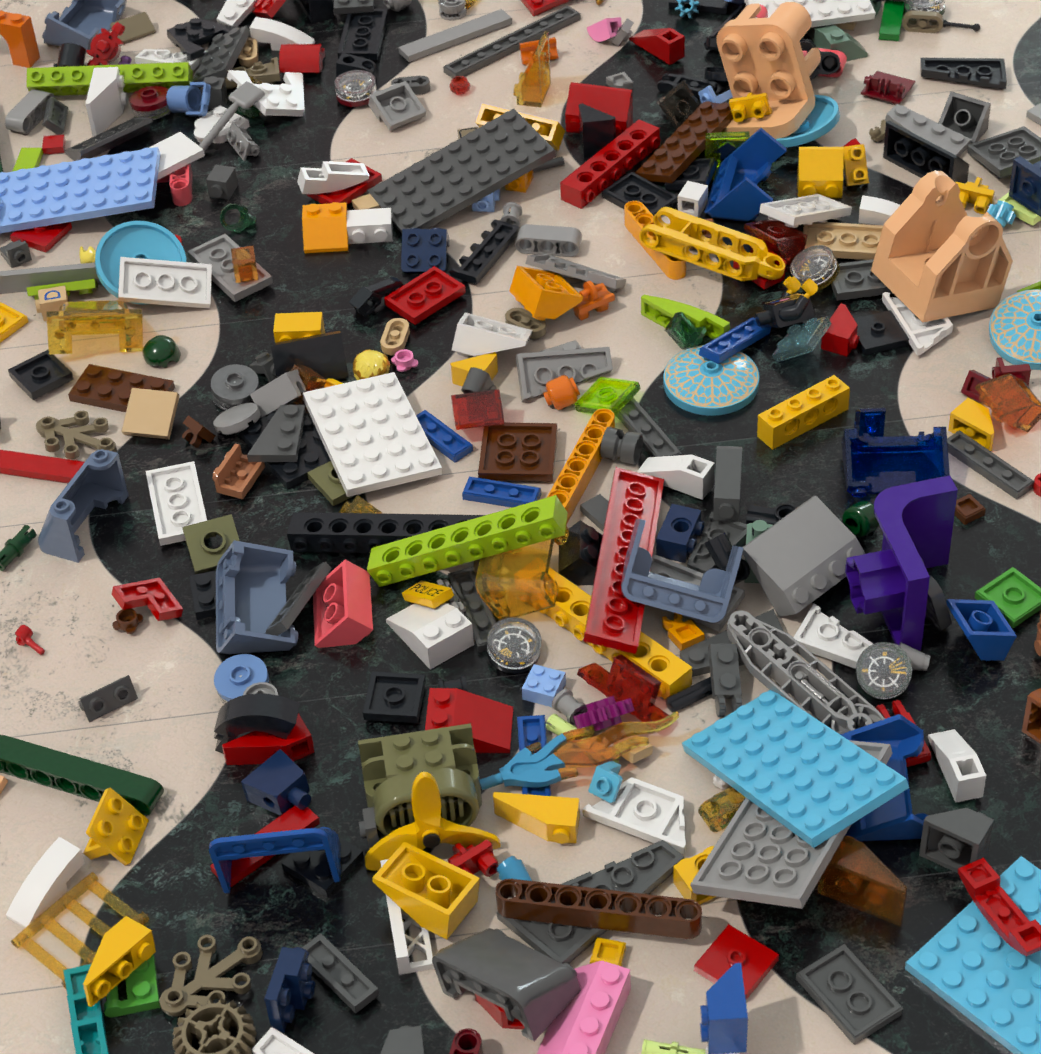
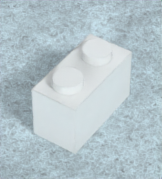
[347,208,393,244]

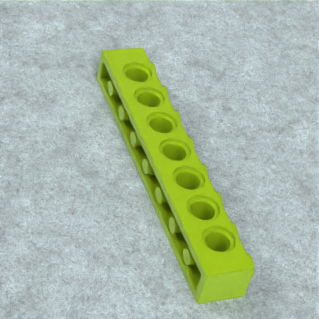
[26,62,193,96]
[367,495,568,587]

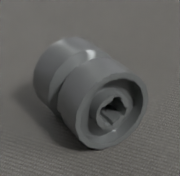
[600,427,643,465]

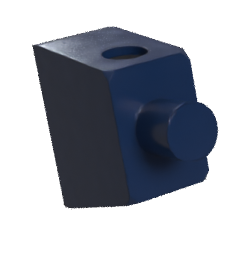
[241,749,311,815]

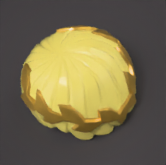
[352,349,390,380]

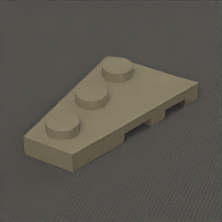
[224,57,281,89]

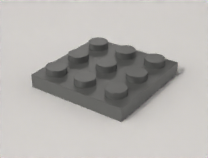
[967,126,1041,178]

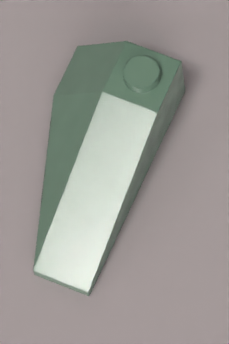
[806,24,868,62]

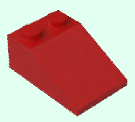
[425,688,514,753]

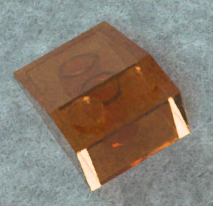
[817,835,907,927]

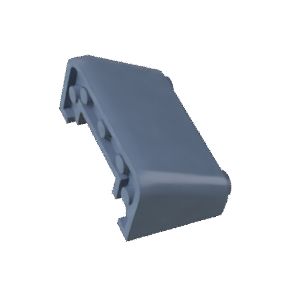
[38,449,129,563]
[216,540,298,654]

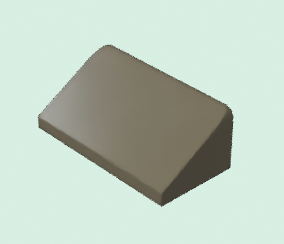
[110,12,156,43]

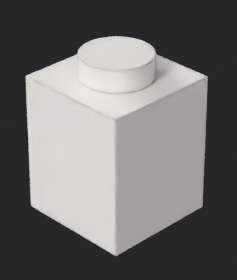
[678,181,708,218]

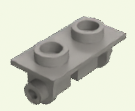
[227,122,260,161]

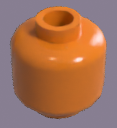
[543,375,580,410]

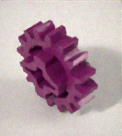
[573,696,635,731]

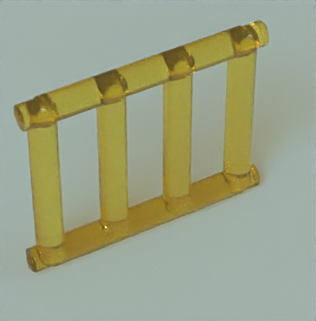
[11,872,149,990]

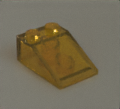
[514,31,551,107]

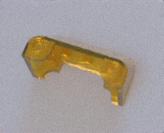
[475,525,569,622]

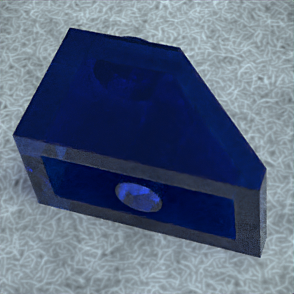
[854,408,886,449]

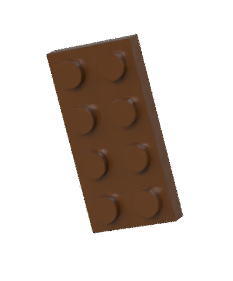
[68,364,175,412]

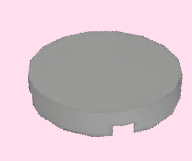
[213,403,261,435]

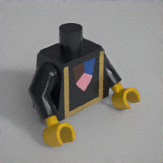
[755,276,818,328]

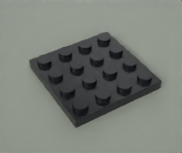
[238,398,331,490]

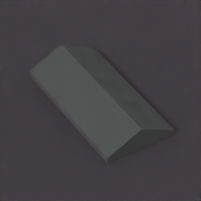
[64,117,153,161]

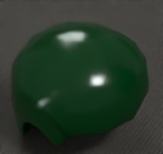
[142,335,181,368]

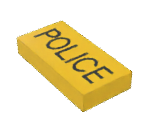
[402,580,454,609]

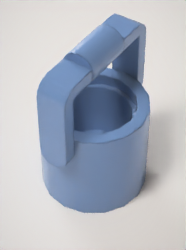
[166,82,211,116]

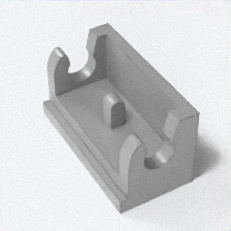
[250,369,306,417]

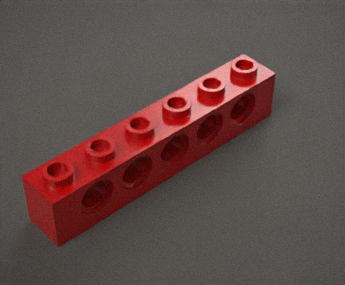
[560,120,660,209]

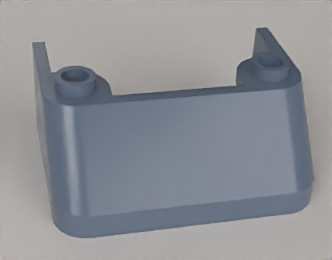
[621,519,744,623]

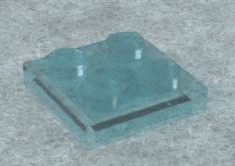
[772,316,832,362]

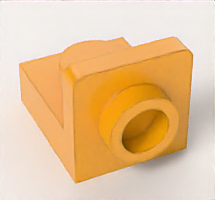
[505,170,534,193]

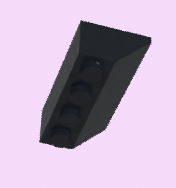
[883,120,969,184]

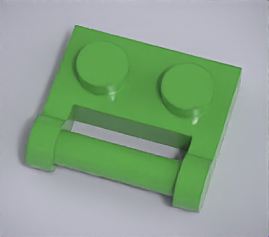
[104,954,161,1017]

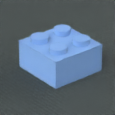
[522,664,566,707]

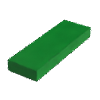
[879,0,905,41]

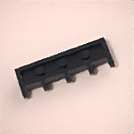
[449,219,520,285]

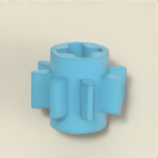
[675,0,700,19]
[987,200,1016,228]

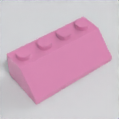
[537,961,631,1054]

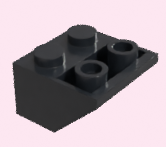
[558,520,602,586]

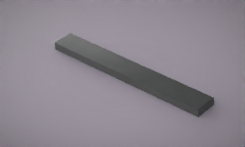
[443,5,581,81]

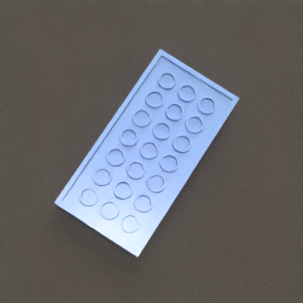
[0,147,161,234]

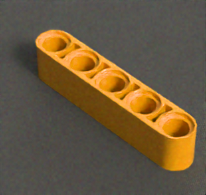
[624,201,686,280]

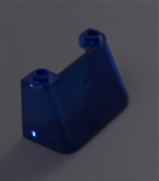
[841,427,950,497]

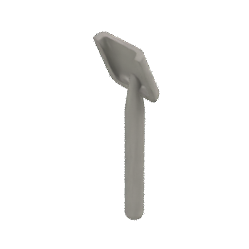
[198,81,265,152]

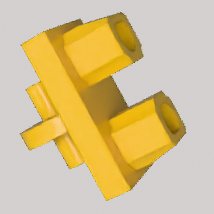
[729,92,772,122]
[843,144,869,187]
[955,177,995,214]

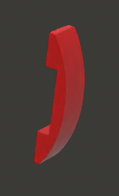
[958,857,1041,956]

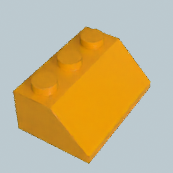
[509,266,583,321]

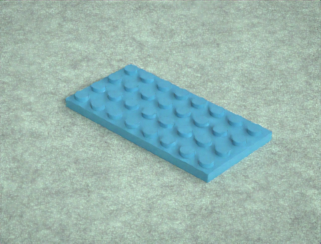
[682,690,909,848]

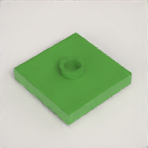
[975,567,1041,628]

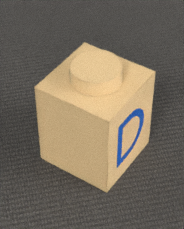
[35,286,71,322]

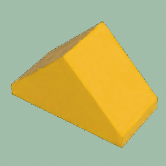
[450,352,498,386]

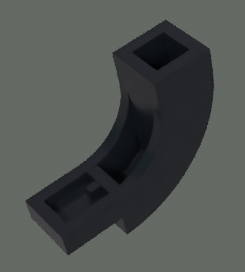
[214,694,300,754]

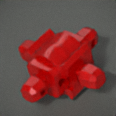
[86,22,125,66]

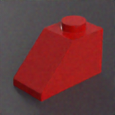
[821,303,860,357]

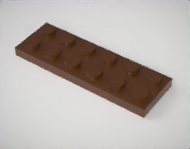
[635,101,733,183]

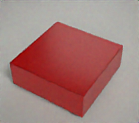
[42,135,66,155]

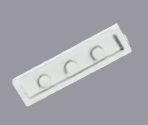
[380,859,434,975]

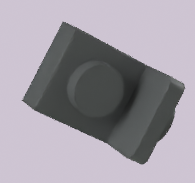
[0,240,32,268]

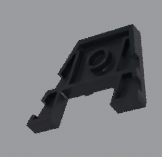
[167,18,250,61]

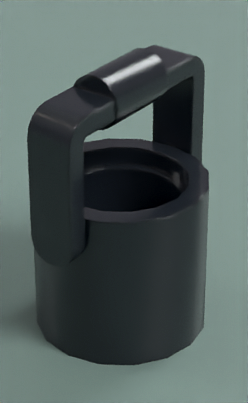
[53,43,86,67]

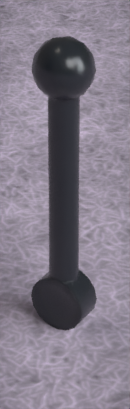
[943,20,981,32]

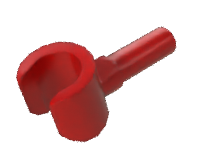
[15,625,45,655]

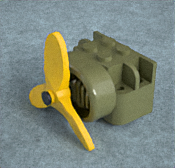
[358,723,501,871]

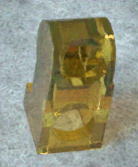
[698,787,746,832]

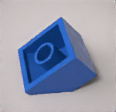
[946,599,1017,661]
[700,963,748,1054]

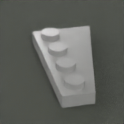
[885,104,971,157]
[525,254,626,292]
[515,347,613,402]

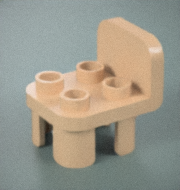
[716,2,821,139]

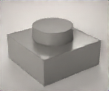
[612,18,634,46]

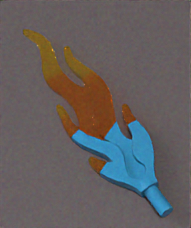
[480,711,679,790]

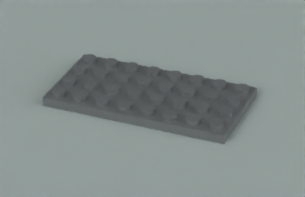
[367,108,557,234]

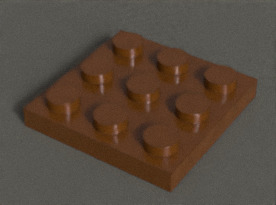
[478,422,558,482]

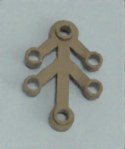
[36,410,117,460]
[159,935,262,1017]

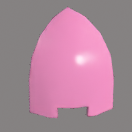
[587,17,622,42]

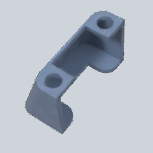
[42,0,127,52]

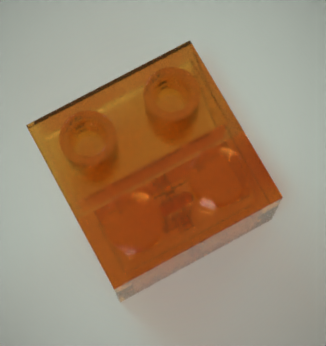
[975,373,1041,433]

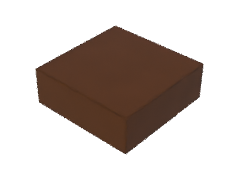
[955,494,986,525]

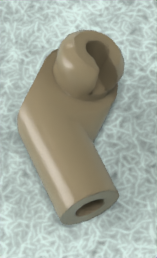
[869,119,886,142]

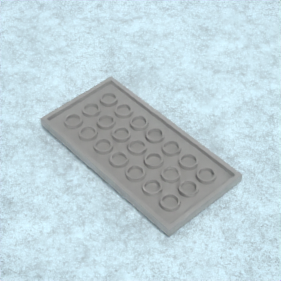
[690,740,892,909]

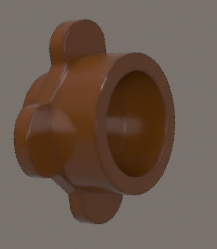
[112,609,144,634]

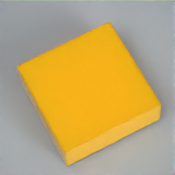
[590,937,626,966]

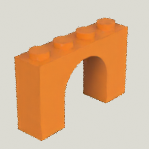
[0,10,40,68]

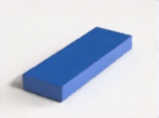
[416,410,473,463]
[462,476,541,508]

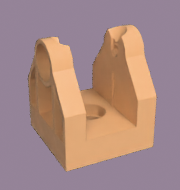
[871,171,1013,322]

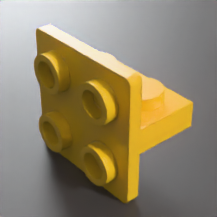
[83,788,148,865]

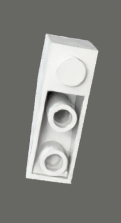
[637,455,715,500]
[928,729,986,803]

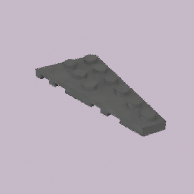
[497,840,684,964]

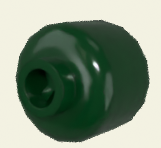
[842,501,879,538]

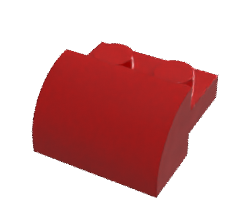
[279,44,325,73]

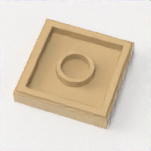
[121,388,180,440]

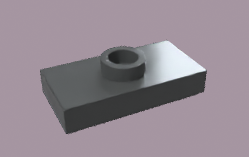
[42,97,68,135]

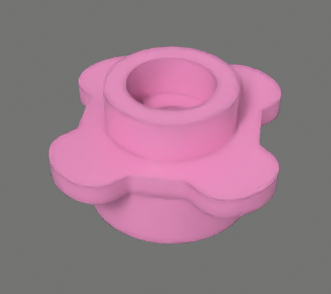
[391,349,418,372]

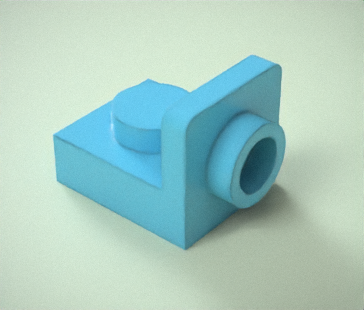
[588,761,623,803]

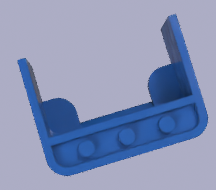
[704,128,787,222]

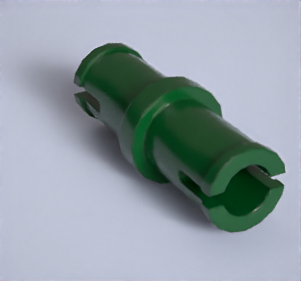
[0,525,37,571]

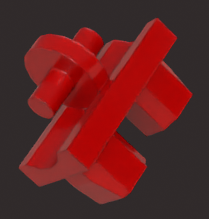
[447,839,498,877]

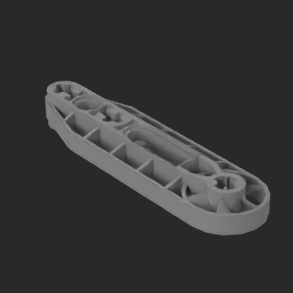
[727,610,885,735]

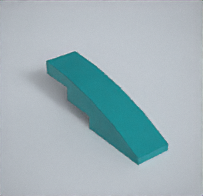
[63,964,109,1054]

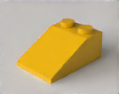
[372,841,480,940]

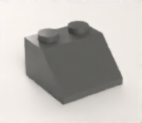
[919,808,994,873]

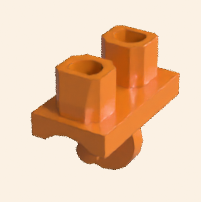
[519,37,558,65]
[573,281,615,320]

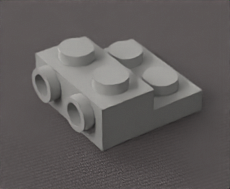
[368,81,426,131]

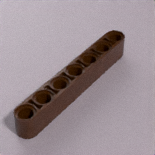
[496,879,702,939]

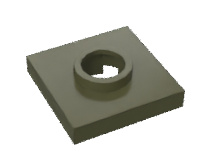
[307,461,355,506]
[182,514,240,575]

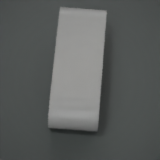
[5,89,55,134]
[515,224,582,257]

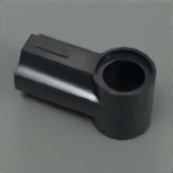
[746,504,796,525]
[705,532,750,585]

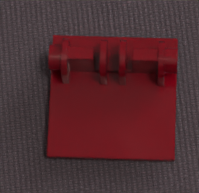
[861,71,915,104]

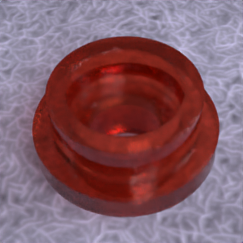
[450,76,470,95]

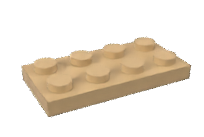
[801,222,883,260]

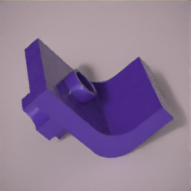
[845,476,958,651]

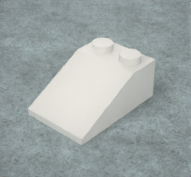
[85,67,128,136]
[452,312,532,357]
[386,603,474,670]

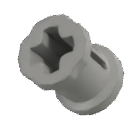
[500,202,522,226]
[552,689,588,725]

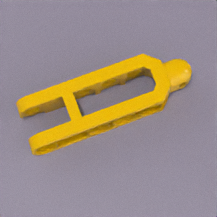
[639,207,785,281]

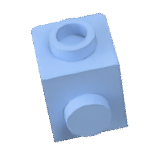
[698,86,733,104]
[472,189,500,212]

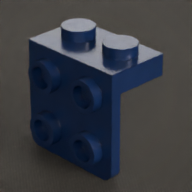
[401,228,449,273]

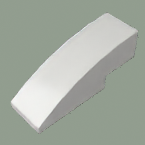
[250,17,315,51]
[297,161,369,194]
[858,195,900,225]
[6,837,85,931]

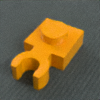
[662,613,705,651]

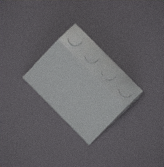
[742,496,865,617]

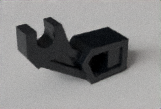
[349,277,404,318]

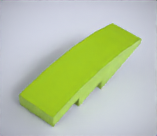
[641,295,730,340]

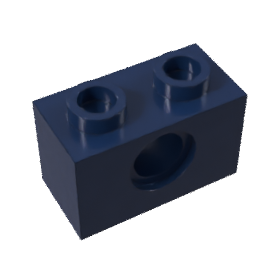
[656,504,705,563]

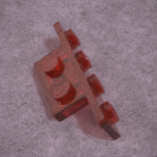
[577,654,674,731]

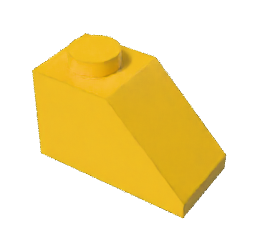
[948,398,994,451]

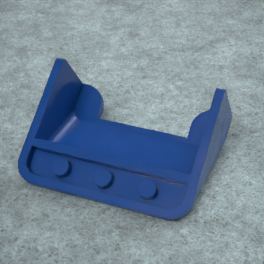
[841,714,928,842]
[209,827,341,893]

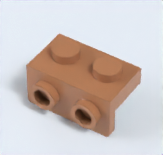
[213,443,265,499]

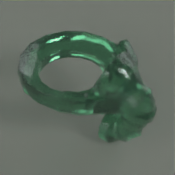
[220,203,257,233]

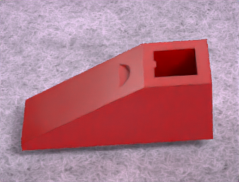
[629,28,685,65]
[222,713,315,765]

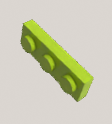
[26,279,98,300]

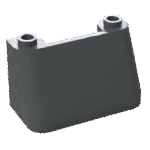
[432,928,581,1041]

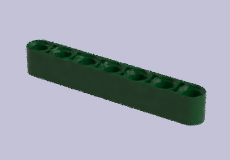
[0,735,164,816]

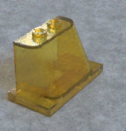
[47,300,143,355]

